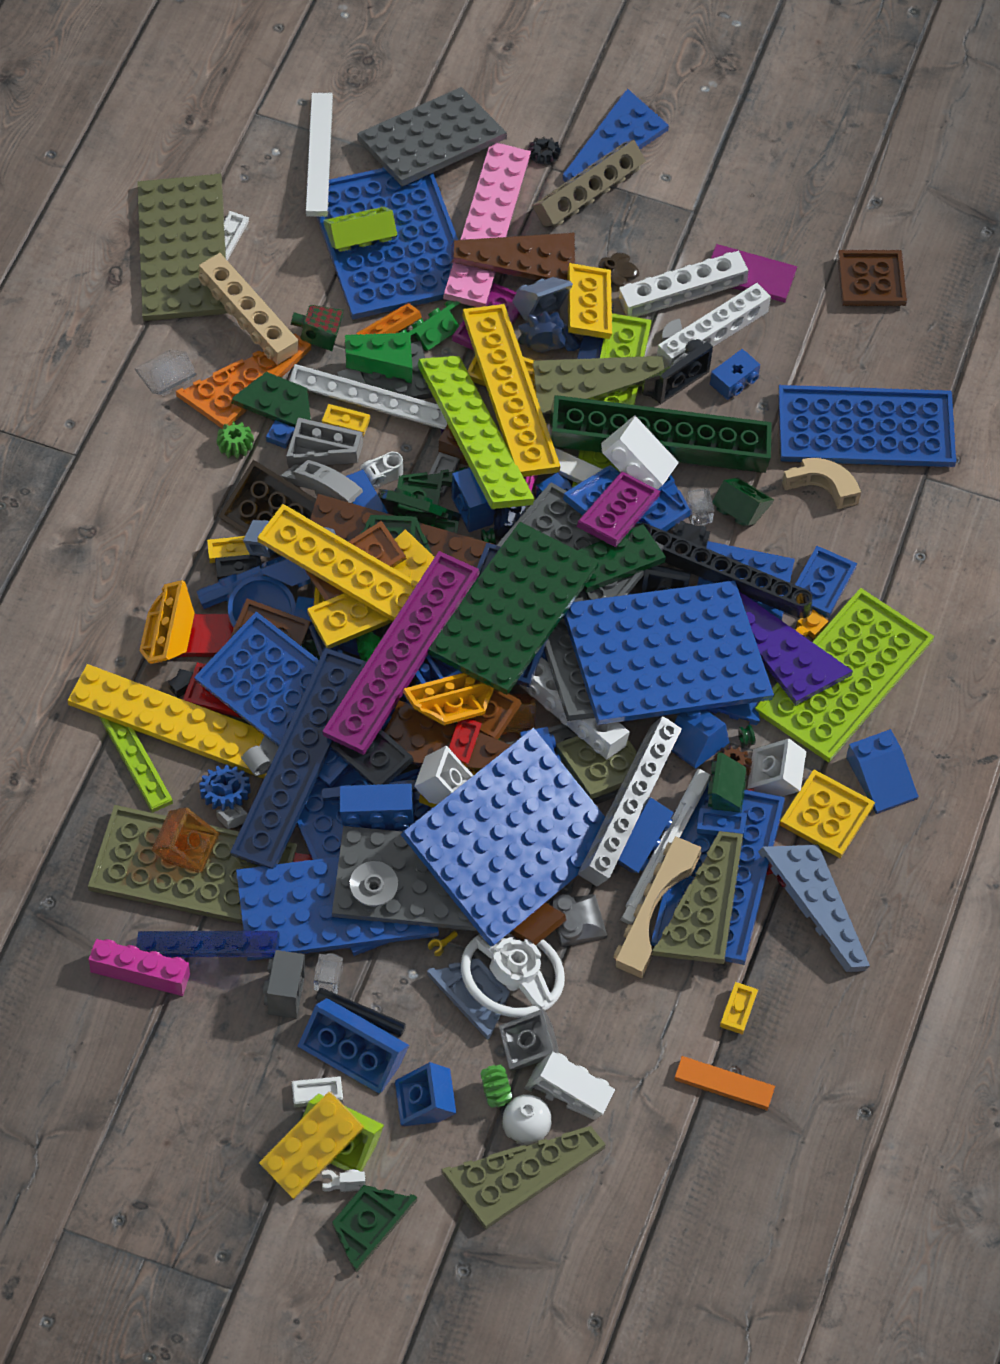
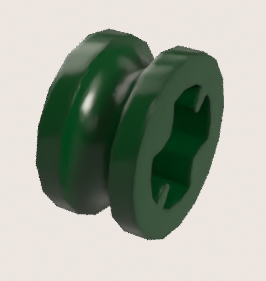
[481,528,496,545]
[738,725,756,748]

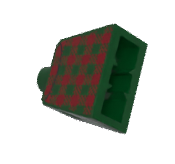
[290,305,344,351]

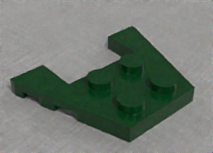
[393,467,467,534]
[378,488,461,521]

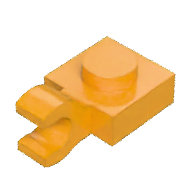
[795,609,829,639]

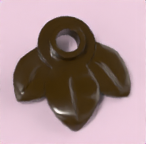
[599,253,640,287]

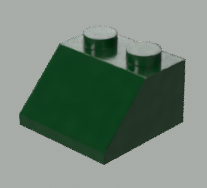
[711,477,774,526]

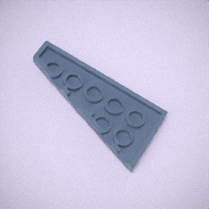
[758,845,870,972]

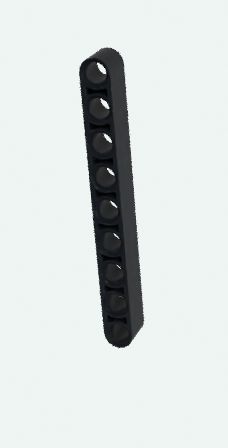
[633,523,812,619]

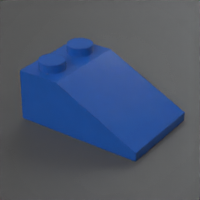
[846,729,919,814]

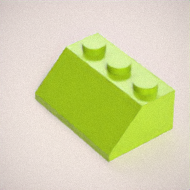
[323,207,397,251]
[303,1094,384,1172]

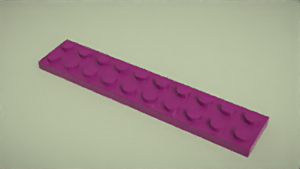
[322,551,480,755]

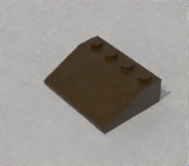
[218,460,316,556]

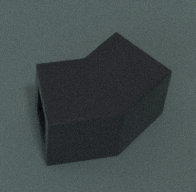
[168,669,193,698]

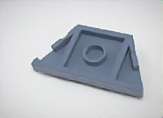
[427,958,510,1040]

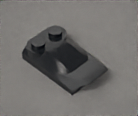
[642,339,713,405]

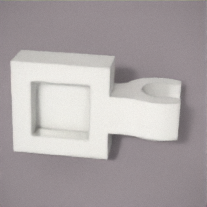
[322,1169,365,1192]

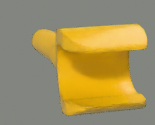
[428,931,458,956]

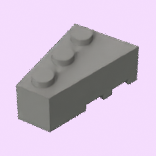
[286,418,363,468]

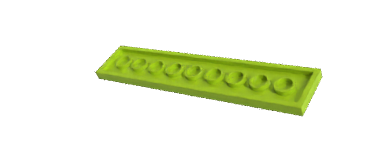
[572,313,652,488]
[418,356,535,509]

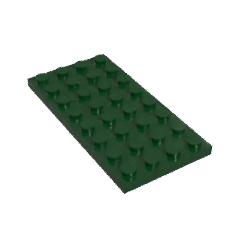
[428,522,599,695]

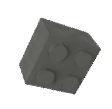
[263,950,305,1019]

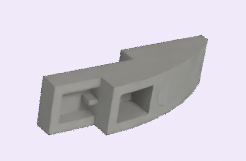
[281,460,363,503]

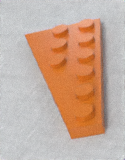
[176,333,311,429]

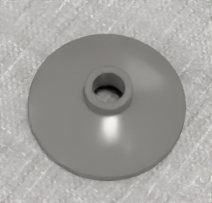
[350,861,398,907]

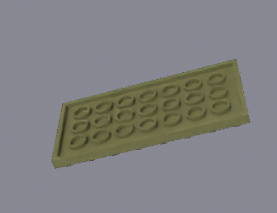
[138,174,228,321]
[88,805,297,924]

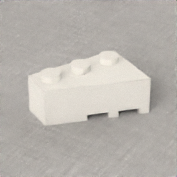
[524,1052,615,1120]

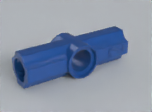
[196,566,264,609]

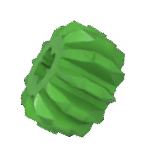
[216,421,254,459]
[480,1065,512,1108]

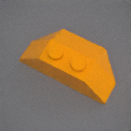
[139,580,195,664]
[403,673,494,725]

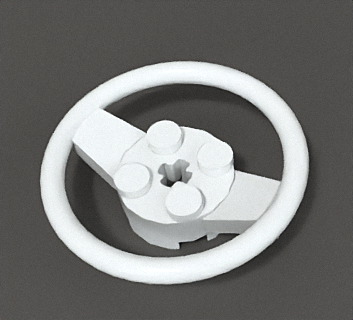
[461,933,565,1018]

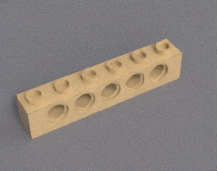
[198,253,298,365]

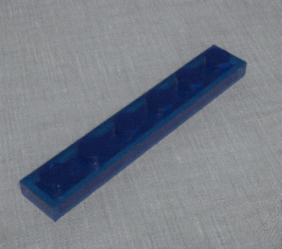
[136,931,280,957]

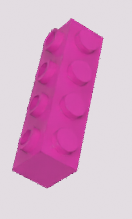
[89,939,190,996]

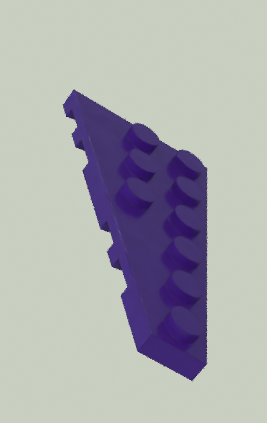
[739,591,853,706]

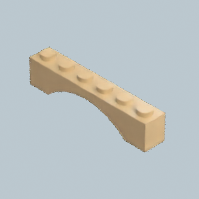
[613,836,701,979]

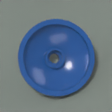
[227,576,296,628]

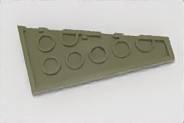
[533,356,664,417]
[652,831,743,964]
[441,1126,606,1230]

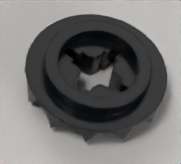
[528,136,561,165]

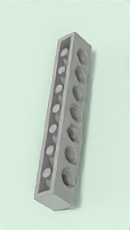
[578,716,682,886]

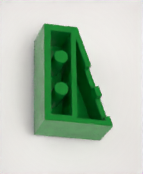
[345,333,412,383]

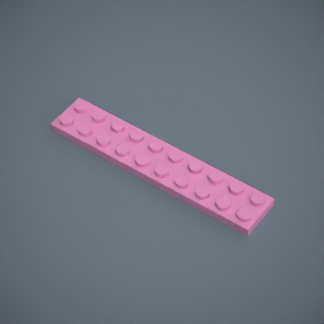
[443,143,531,307]

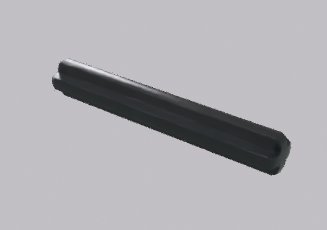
[316,988,406,1036]

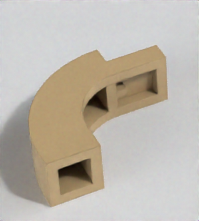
[782,458,861,509]

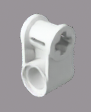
[360,452,403,489]

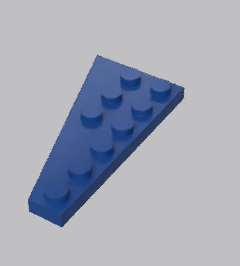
[563,88,669,184]

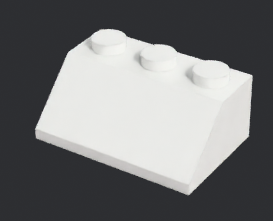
[601,416,678,490]

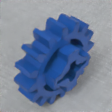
[199,765,251,811]

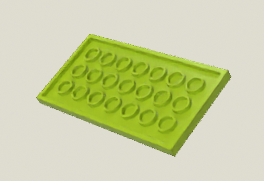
[755,588,934,763]

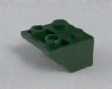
[708,753,746,813]

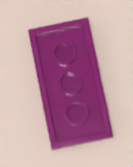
[711,244,797,303]
[452,283,520,350]
[577,472,660,547]

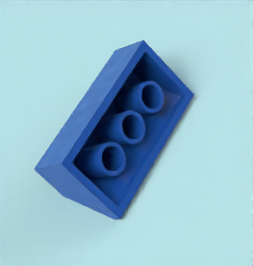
[297,998,409,1094]

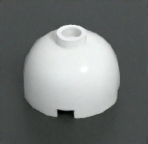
[502,1095,551,1145]

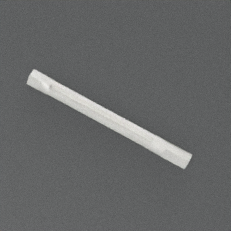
[620,769,711,925]

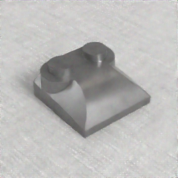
[549,894,607,947]
[499,1009,558,1071]

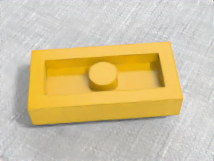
[322,404,370,437]
[207,536,250,563]
[720,982,758,1035]

